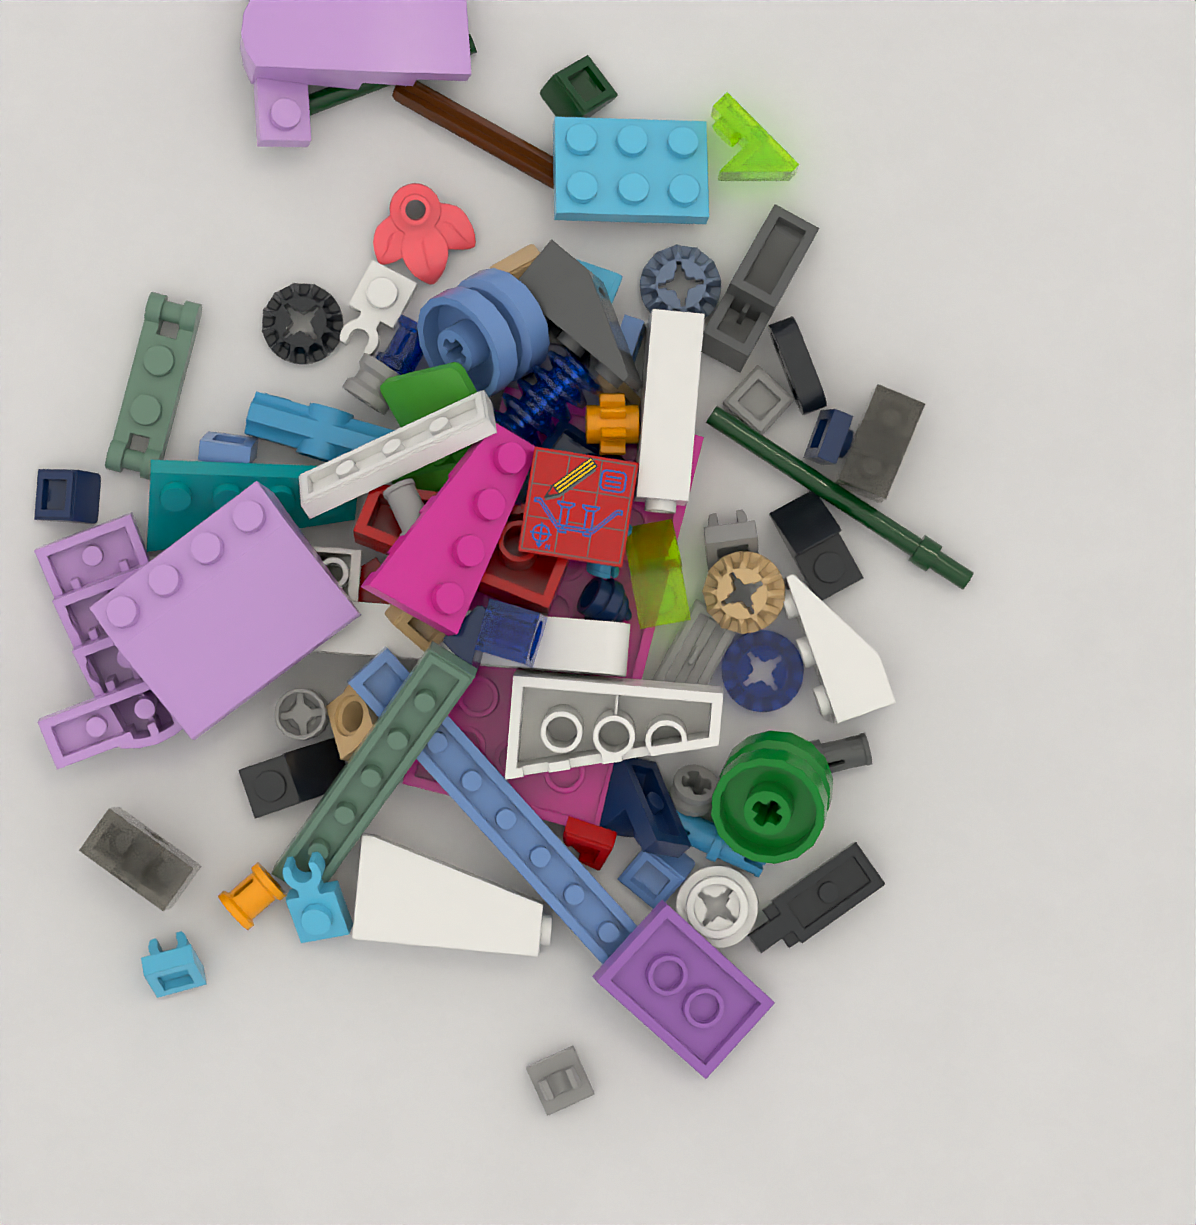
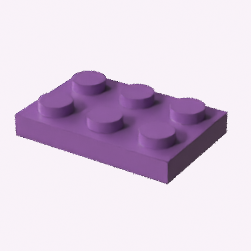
[592,900,775,1079]

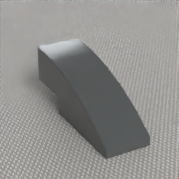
[701,204,819,373]

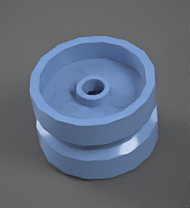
[417,268,550,398]

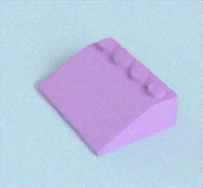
[89,481,361,740]

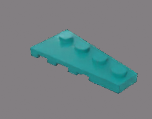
[147,459,357,552]

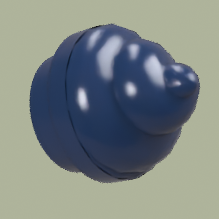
[577,576,632,623]

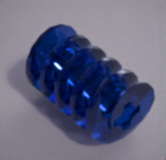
[493,347,603,447]

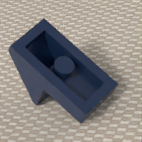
[600,758,692,858]

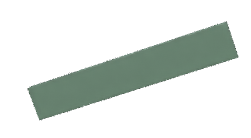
[271,641,477,883]

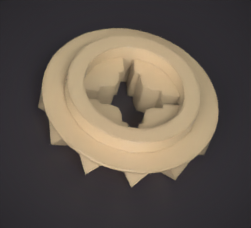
[702,551,785,634]

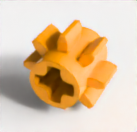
[585,393,639,455]

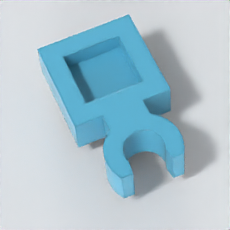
[283,851,353,943]

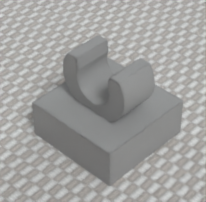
[704,510,759,571]
[526,1046,594,1116]

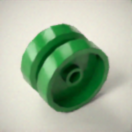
[711,730,833,864]

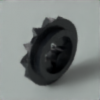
[262,283,343,364]

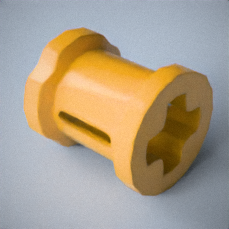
[218,862,287,930]

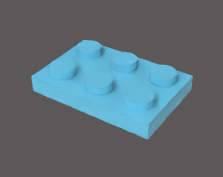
[553,117,709,224]

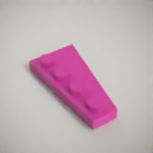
[360,423,534,636]

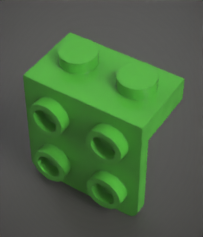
[380,362,477,492]

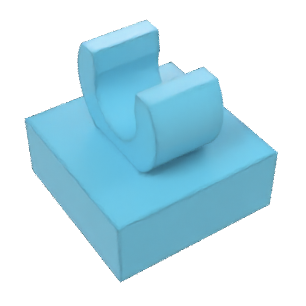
[141,931,207,998]

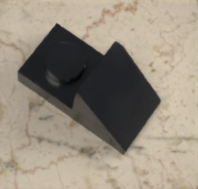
[769,491,864,601]
[238,737,346,819]

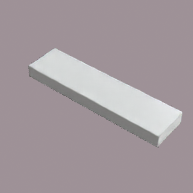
[299,390,497,519]

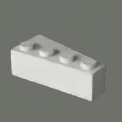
[505,669,724,780]

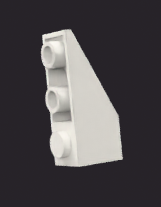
[783,574,896,723]

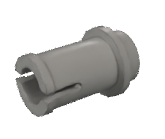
[383,479,424,537]

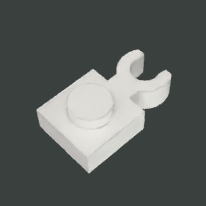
[340,260,418,356]

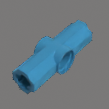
[244,391,395,462]

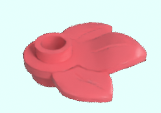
[373,183,476,285]

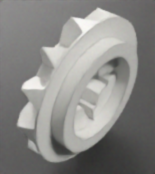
[676,866,758,948]

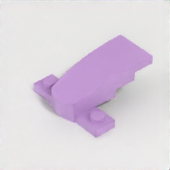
[240,0,471,147]
[34,512,183,769]

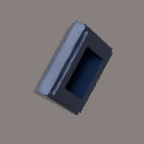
[34,469,101,524]
[443,605,494,671]

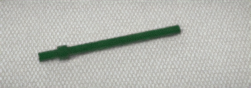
[706,406,974,590]

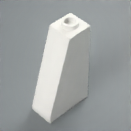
[633,309,705,513]
[352,834,553,957]

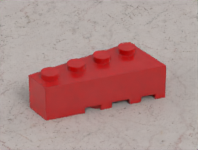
[353,485,570,617]

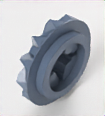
[640,244,721,319]

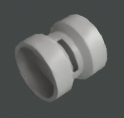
[274,688,330,740]

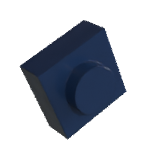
[803,409,854,465]

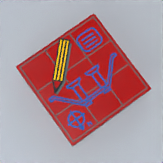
[518,446,639,568]

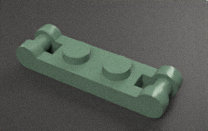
[105,292,202,480]

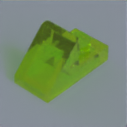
[711,92,799,181]
[625,519,691,630]

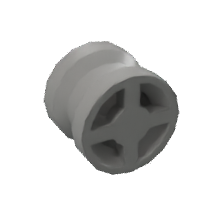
[342,353,399,415]

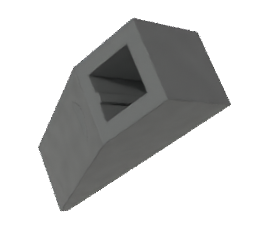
[518,239,643,392]

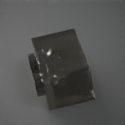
[835,384,925,504]
[79,807,202,911]

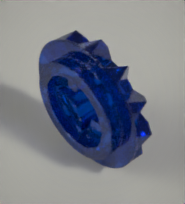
[722,630,804,712]

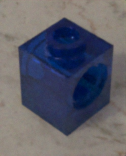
[474,599,548,668]

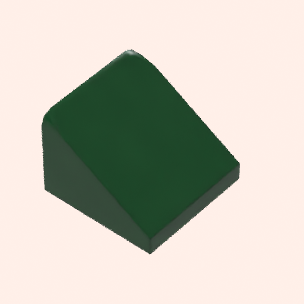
[540,55,618,118]

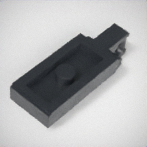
[747,842,885,953]

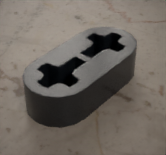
[768,316,827,415]

